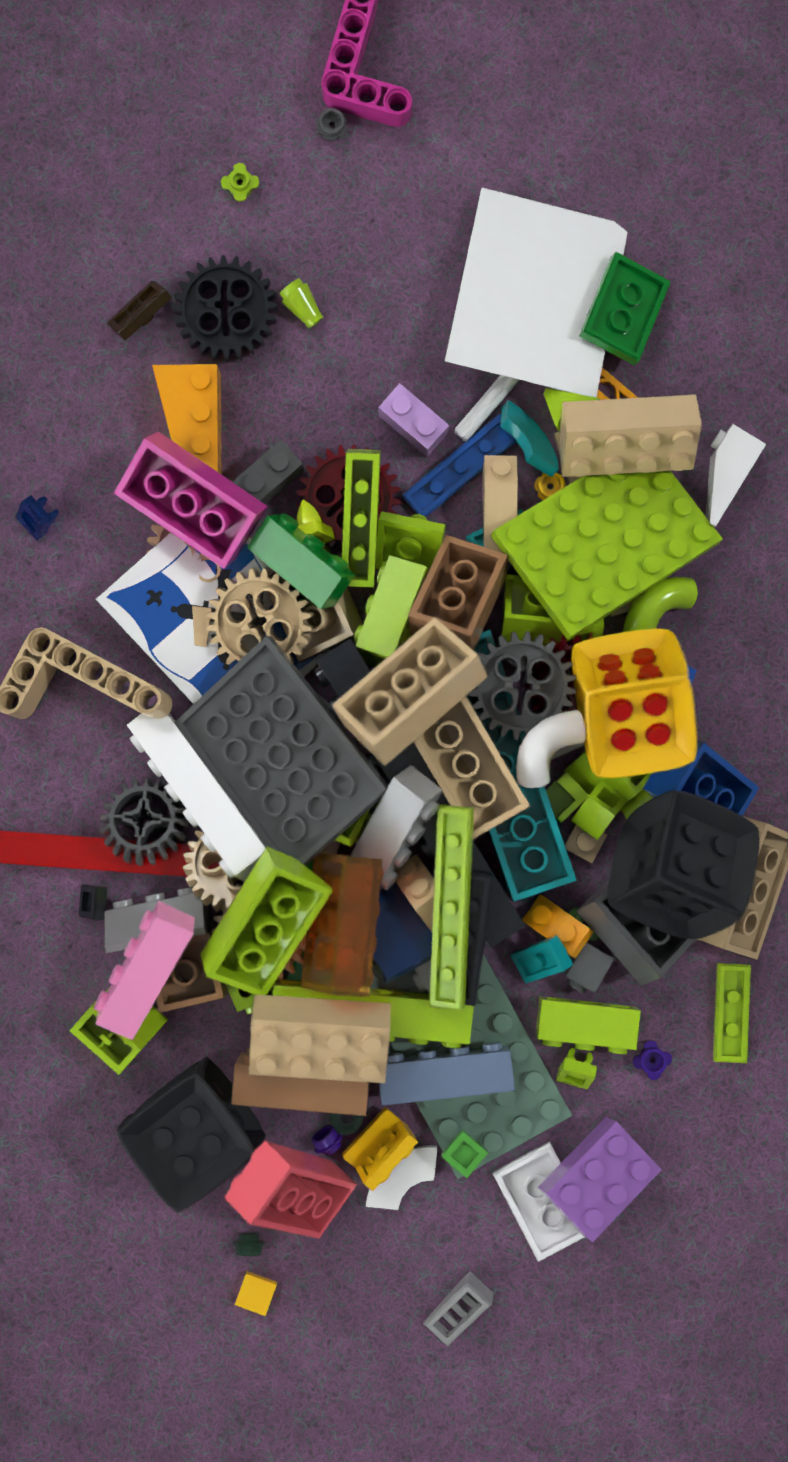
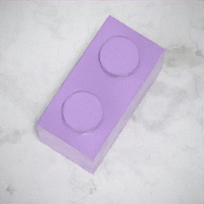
[378,383,449,457]

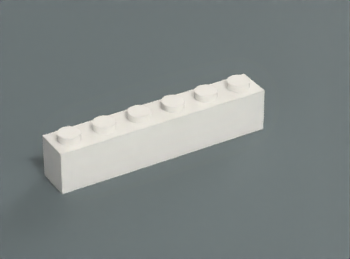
[127,702,266,882]

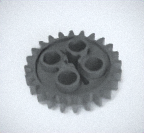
[468,631,576,740]

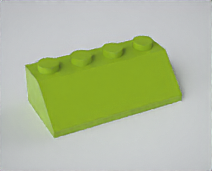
[200,847,333,995]

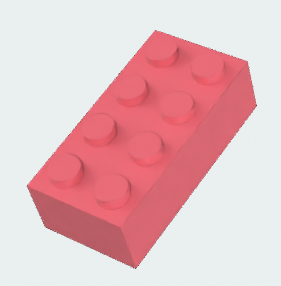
[224,1141,358,1239]

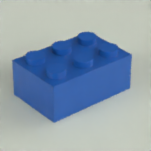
[643,740,759,816]

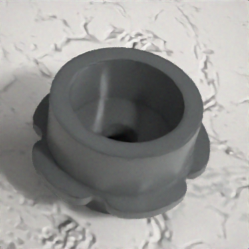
[316,108,347,141]

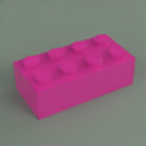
[114,431,268,569]

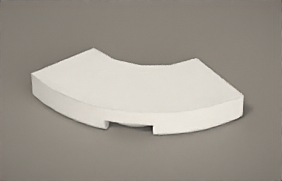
[366,1145,437,1210]

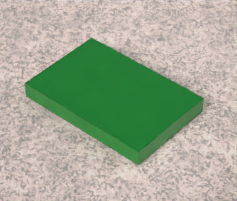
[579,252,671,366]

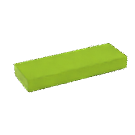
[713,963,751,1063]

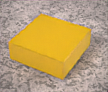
[235,1271,277,1316]

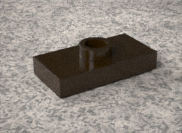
[107,280,172,341]

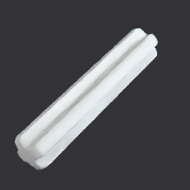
[454,375,519,442]

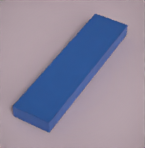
[402,414,517,518]

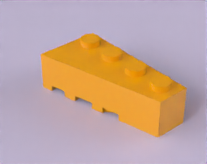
[152,364,222,475]

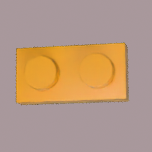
[522,894,594,959]

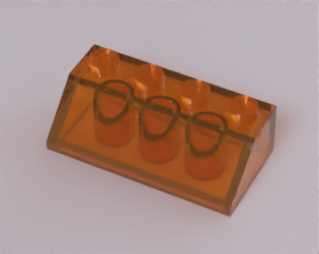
[301,853,383,997]

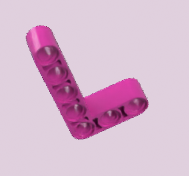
[321,0,412,127]

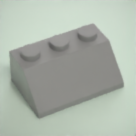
[105,887,212,953]

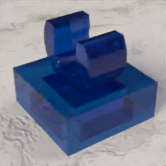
[16,495,59,541]

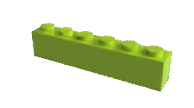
[273,978,474,1048]

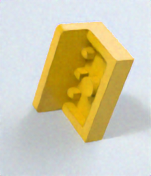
[342,1107,418,1191]

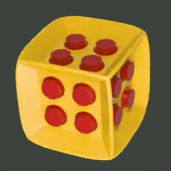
[572,628,697,778]

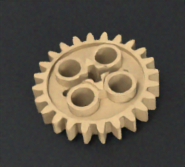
[206,568,313,665]
[183,830,243,912]

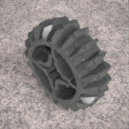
[99,777,189,866]

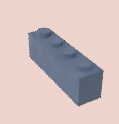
[379,1041,515,1106]

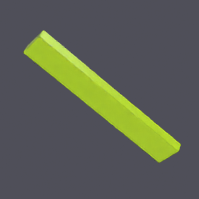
[429,804,474,1010]

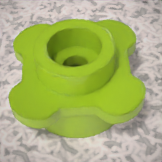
[221,163,259,202]

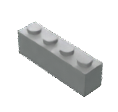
[342,765,443,896]

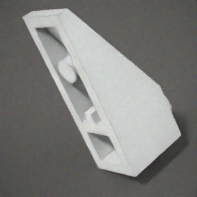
[705,424,766,528]

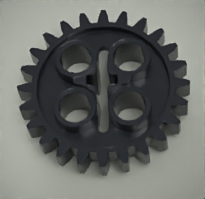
[173,255,278,362]

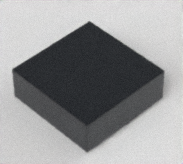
[79,884,107,920]

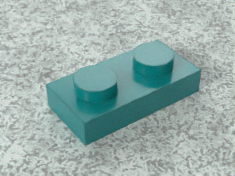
[510,935,573,984]

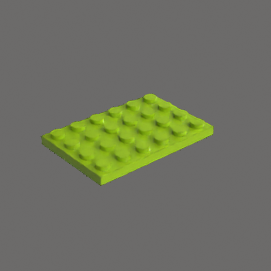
[491,471,723,641]

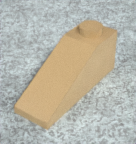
[482,455,518,561]

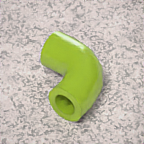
[622,577,698,632]

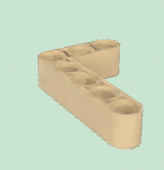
[0,627,172,719]

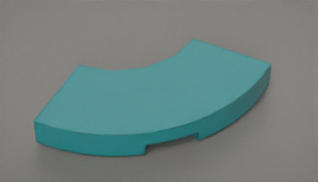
[500,400,559,477]

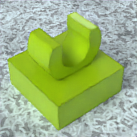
[556,1048,597,1090]

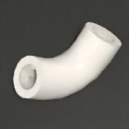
[516,710,586,788]

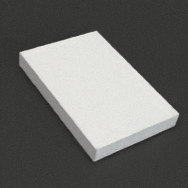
[492,1141,584,1262]

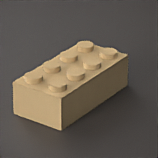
[559,395,702,477]
[332,617,487,766]
[249,995,390,1083]

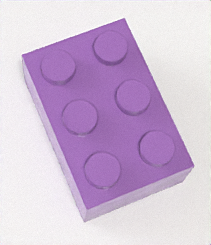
[538,1117,662,1243]

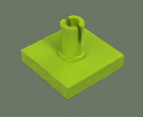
[376,511,446,571]

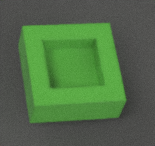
[441,1129,488,1178]

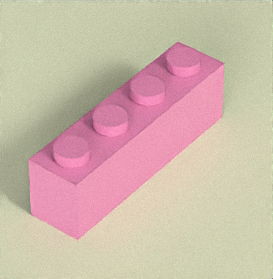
[94,901,195,1040]

